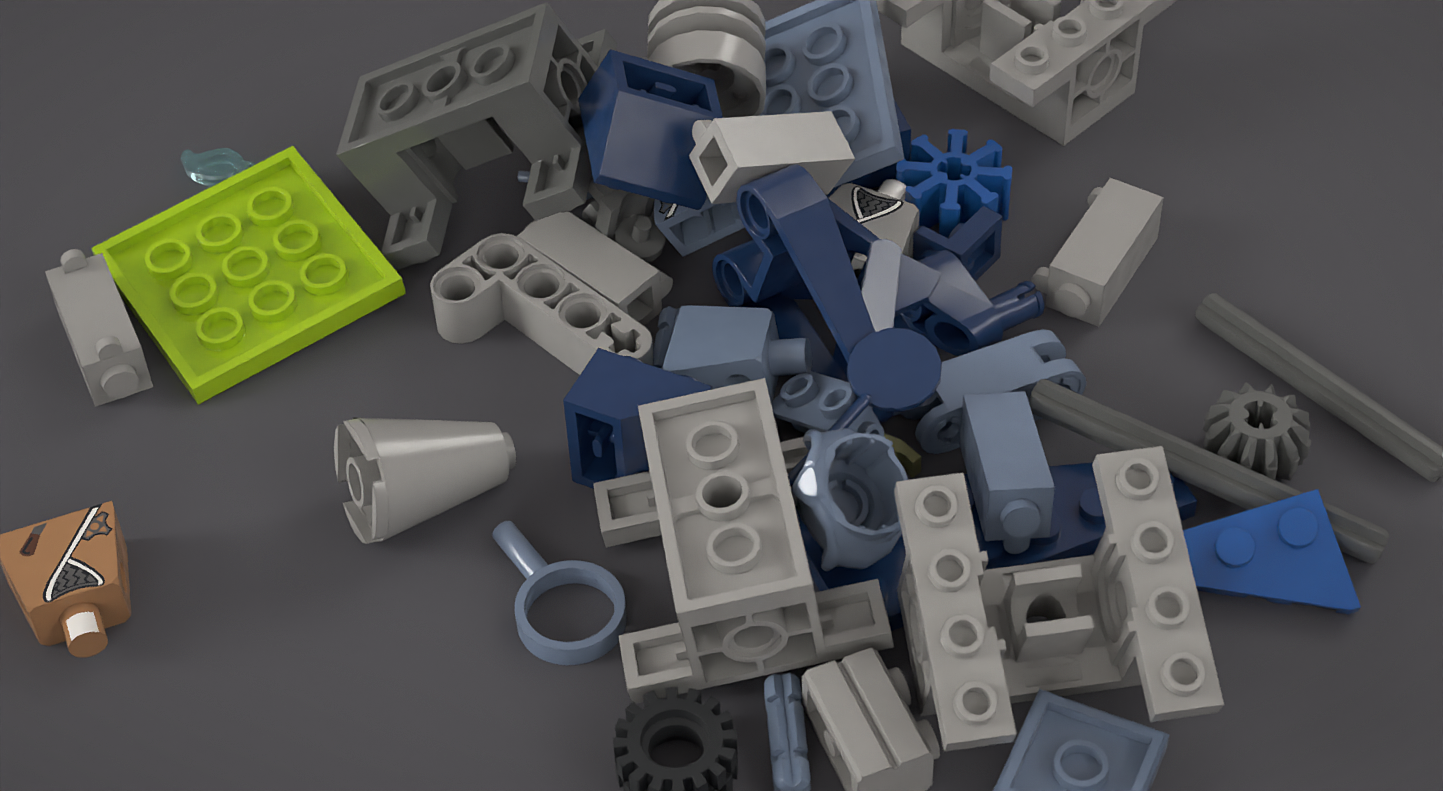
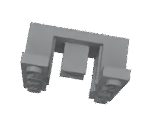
[876,0,1177,146]
[593,378,894,703]
[894,446,1224,752]

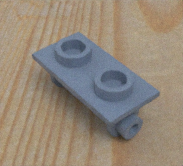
[771,371,884,437]

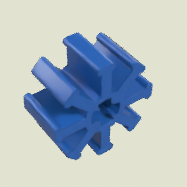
[896,129,1012,238]

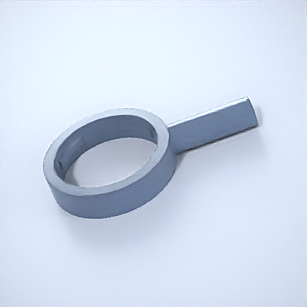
[492,521,627,665]

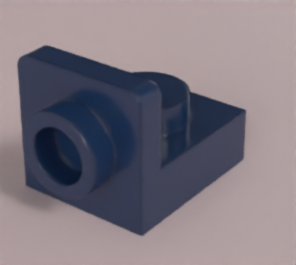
[913,206,1002,282]

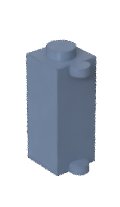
[959,391,1055,554]

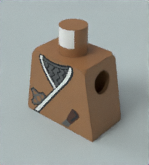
[0,501,131,658]

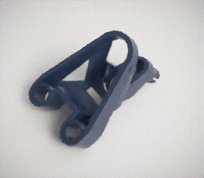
[712,164,1045,424]

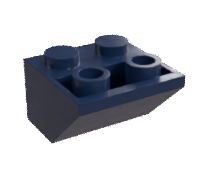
[578,49,723,210]
[563,348,713,489]

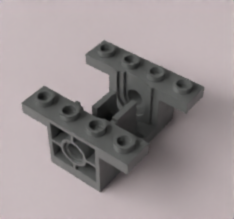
[336,2,618,270]

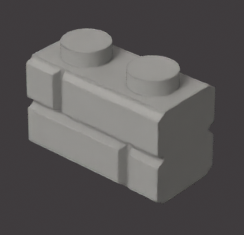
[802,647,940,791]

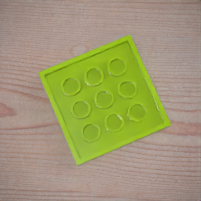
[91,146,406,405]

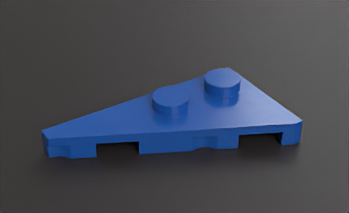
[1183,489,1361,614]

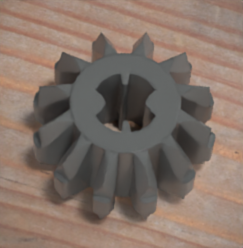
[1203,382,1311,481]

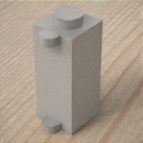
[689,111,855,204]
[1031,178,1164,327]
[517,212,673,326]
[45,249,153,407]

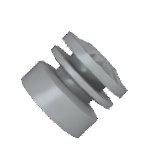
[647,0,766,118]

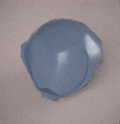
[791,428,908,571]

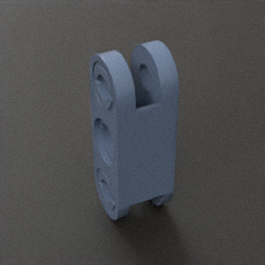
[900,329,1086,454]

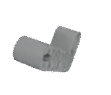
[430,233,654,375]

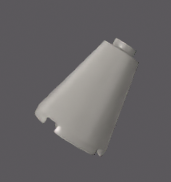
[334,417,516,544]

